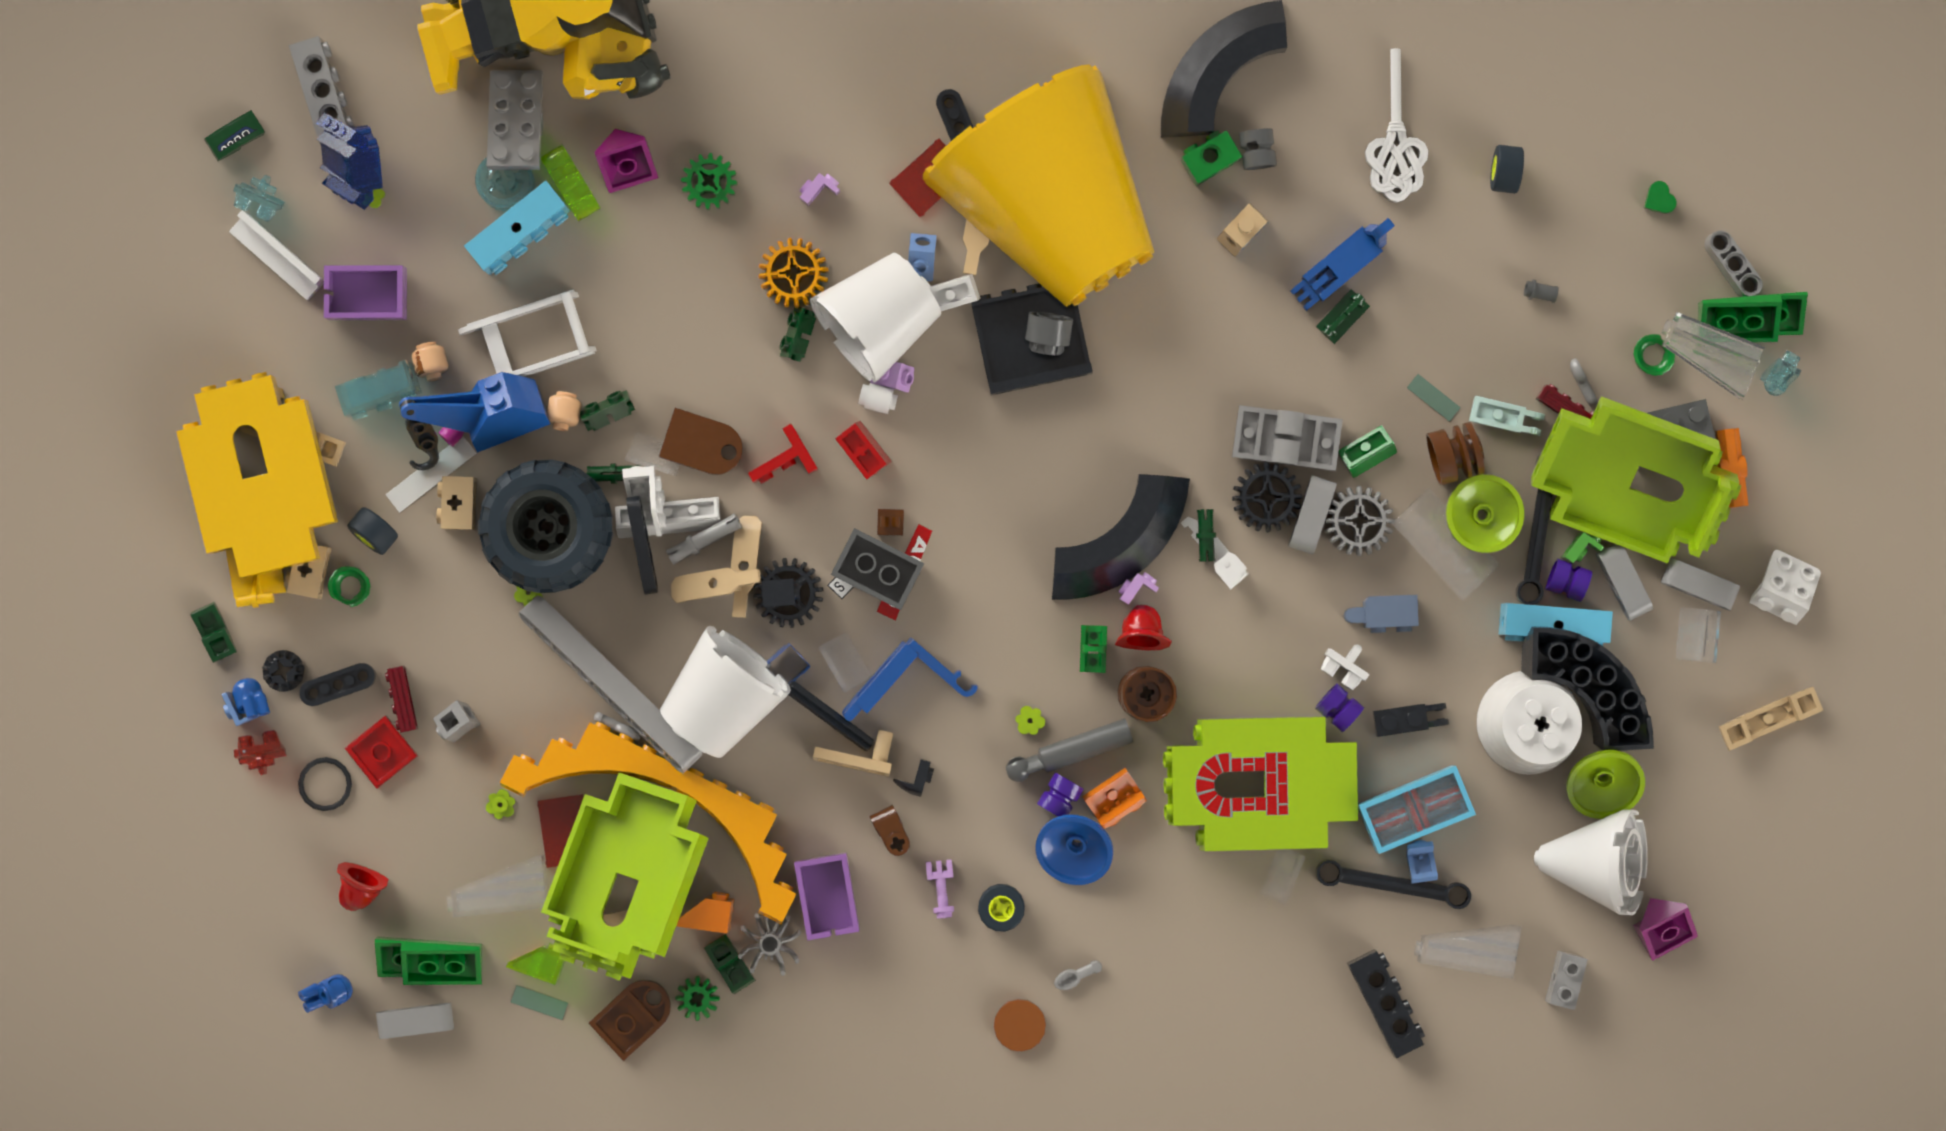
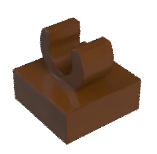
[877,509,904,536]

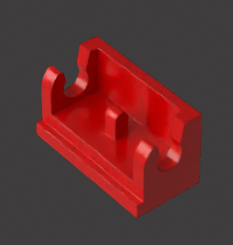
[835,421,892,480]

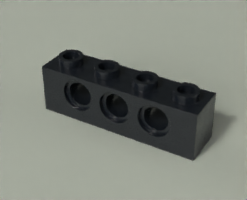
[1347,949,1425,1059]

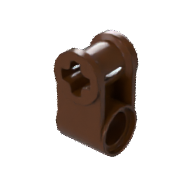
[869,804,910,856]

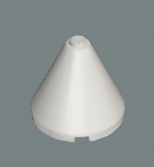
[1534,810,1647,915]

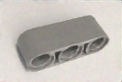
[1705,230,1763,297]
[1288,475,1337,555]
[1596,544,1653,621]
[1661,558,1740,611]
[376,1003,454,1039]

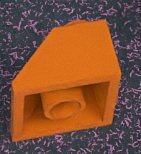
[676,891,734,934]

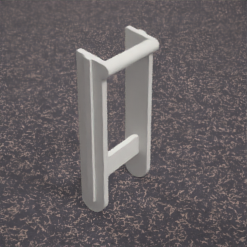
[458,290,597,377]

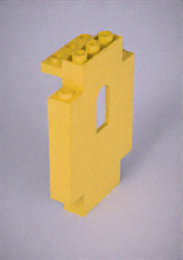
[176,372,338,578]

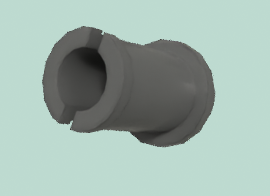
[1524,279,1559,303]

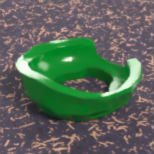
[1633,334,1675,376]
[328,566,371,607]

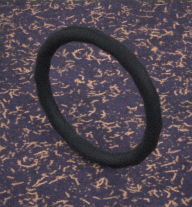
[298,757,352,811]

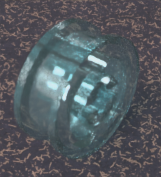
[475,157,535,211]

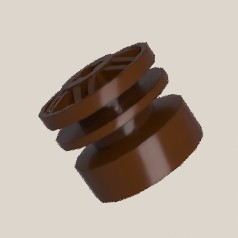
[1426,422,1485,486]
[1117,666,1177,722]

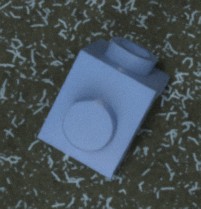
[1406,840,1438,883]

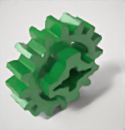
[681,153,738,210]

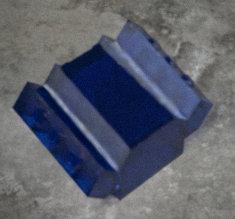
[315,113,383,210]

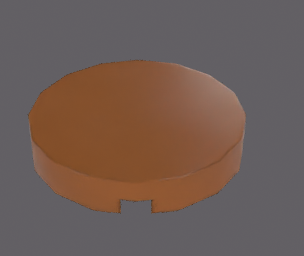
[994,999,1046,1052]

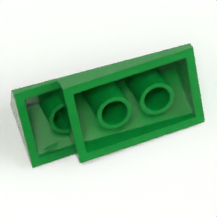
[1698,292,1808,343]
[375,936,482,985]

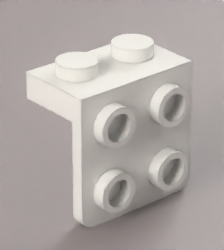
[622,466,666,536]
[1749,550,1821,625]

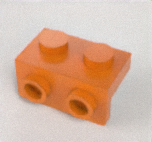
[1082,768,1147,829]

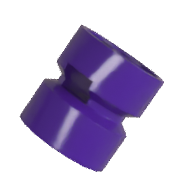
[1546,558,1592,602]
[1315,683,1365,733]
[1037,772,1084,817]

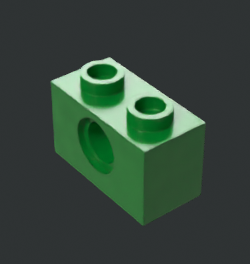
[1181,130,1242,187]

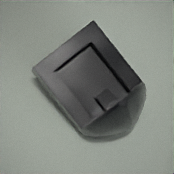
[893,759,934,797]

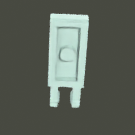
[1469,396,1545,436]

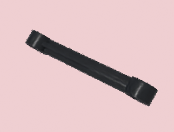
[1516,454,1553,605]
[1316,859,1472,909]

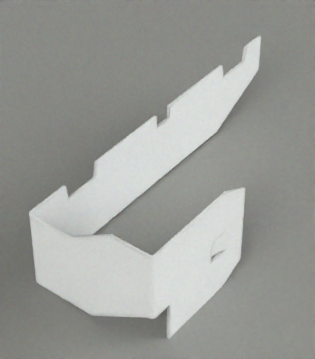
[1181,517,1249,590]

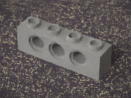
[289,36,355,148]

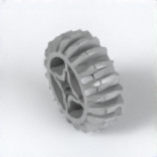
[1324,486,1395,556]

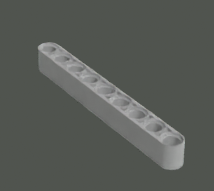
[518,595,702,773]

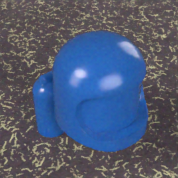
[232,678,270,719]
[298,974,353,1013]

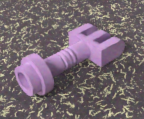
[926,859,954,919]

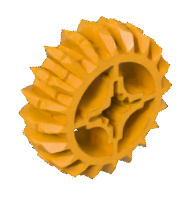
[758,238,829,308]

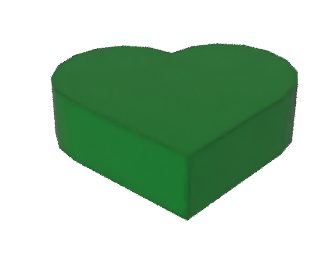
[1644,181,1677,214]

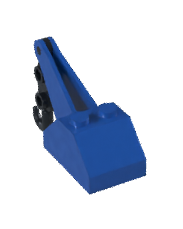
[399,372,550,471]

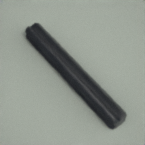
[788,681,874,751]

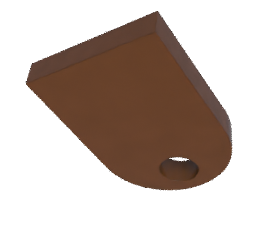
[659,408,742,475]
[588,980,671,1062]

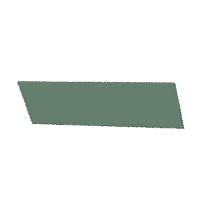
[1407,374,1461,422]
[511,985,568,1020]

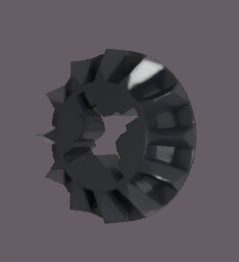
[262,650,304,692]

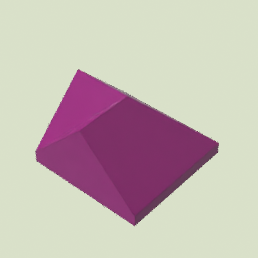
[594,128,659,193]
[1633,898,1698,961]

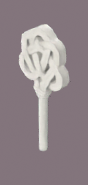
[1365,48,1428,203]

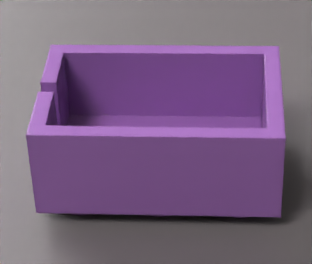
[324,265,407,320]
[794,852,860,941]

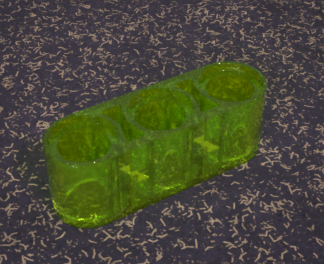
[540,144,601,222]

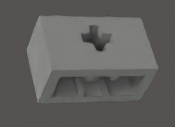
[1545,951,1588,1010]

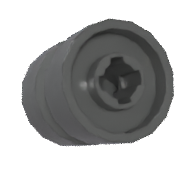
[1239,128,1277,170]

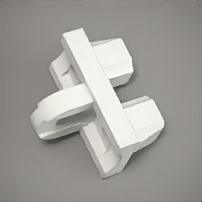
[1321,644,1370,690]

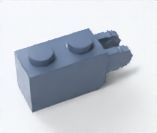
[1343,595,1419,633]

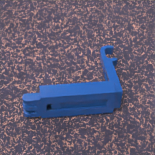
[1290,218,1395,311]
[842,637,978,721]

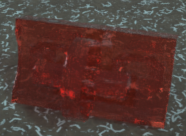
[234,730,287,775]

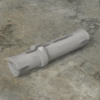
[666,513,742,565]

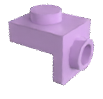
[800,173,840,206]
[870,362,914,393]
[1118,572,1159,605]

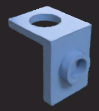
[908,233,936,281]
[221,692,260,726]

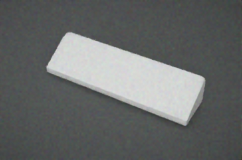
[615,497,721,538]

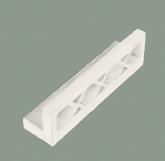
[229,210,324,301]

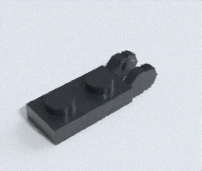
[1373,703,1449,737]

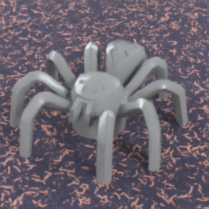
[738,913,802,976]

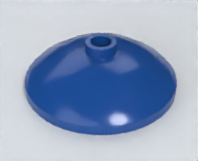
[1035,815,1114,885]

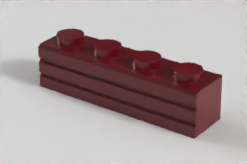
[1536,384,1593,419]
[385,666,418,733]

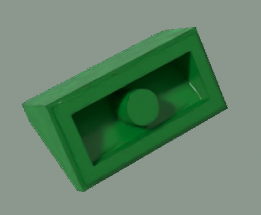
[1338,425,1397,478]

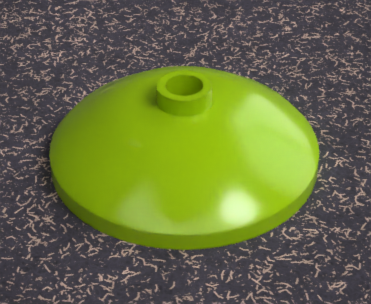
[1446,475,1524,553]
[1566,750,1645,819]

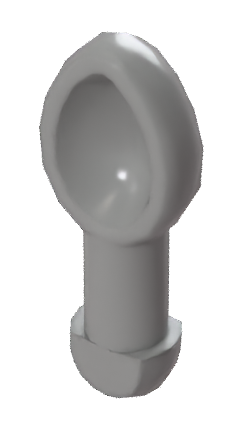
[1570,358,1598,407]
[593,712,640,742]
[1054,960,1102,990]

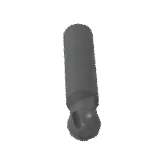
[1006,718,1133,782]

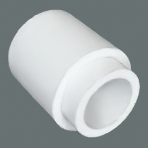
[858,383,898,414]

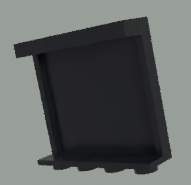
[971,283,1093,396]

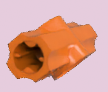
[1715,428,1749,508]

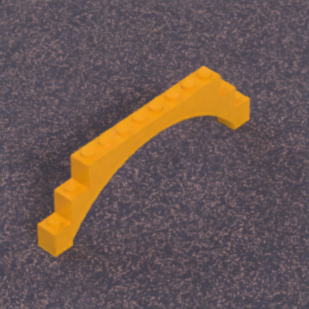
[500,722,796,925]

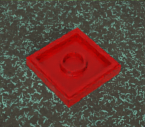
[344,715,418,789]

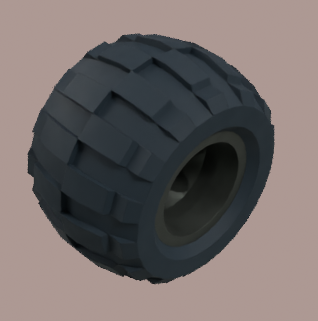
[478,459,613,593]

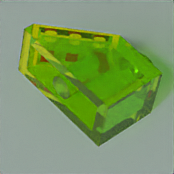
[506,942,566,985]

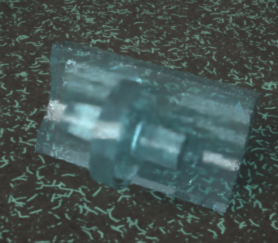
[233,175,285,222]
[1760,351,1802,396]

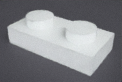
[930,274,980,311]

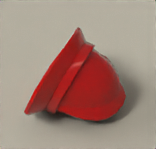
[1115,604,1172,651]
[337,862,389,911]

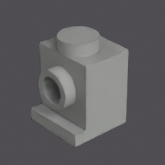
[433,700,481,742]

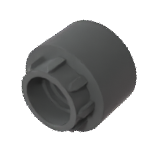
[1025,312,1073,355]

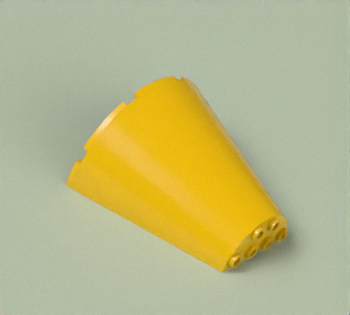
[923,64,1154,307]

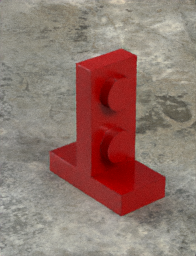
[748,424,818,484]

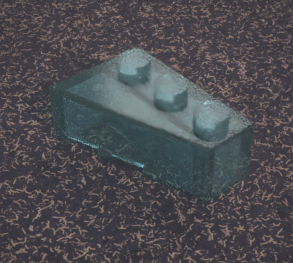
[335,360,422,420]

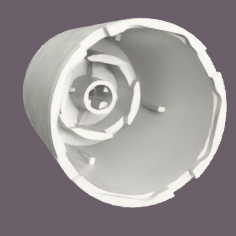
[810,253,941,383]
[660,626,791,758]
[1477,671,1582,775]

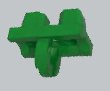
[1079,625,1107,673]

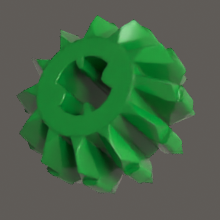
[675,976,720,1021]

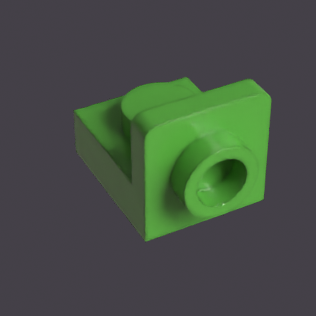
[1561,532,1604,563]

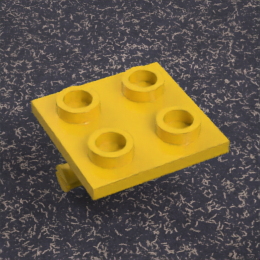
[226,549,286,608]

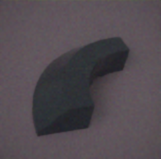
[1161,0,1287,138]
[1052,474,1190,600]
[1521,626,1654,751]

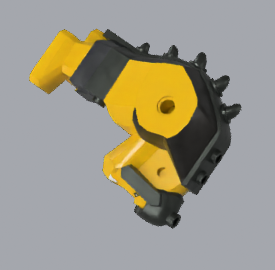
[417,0,671,100]

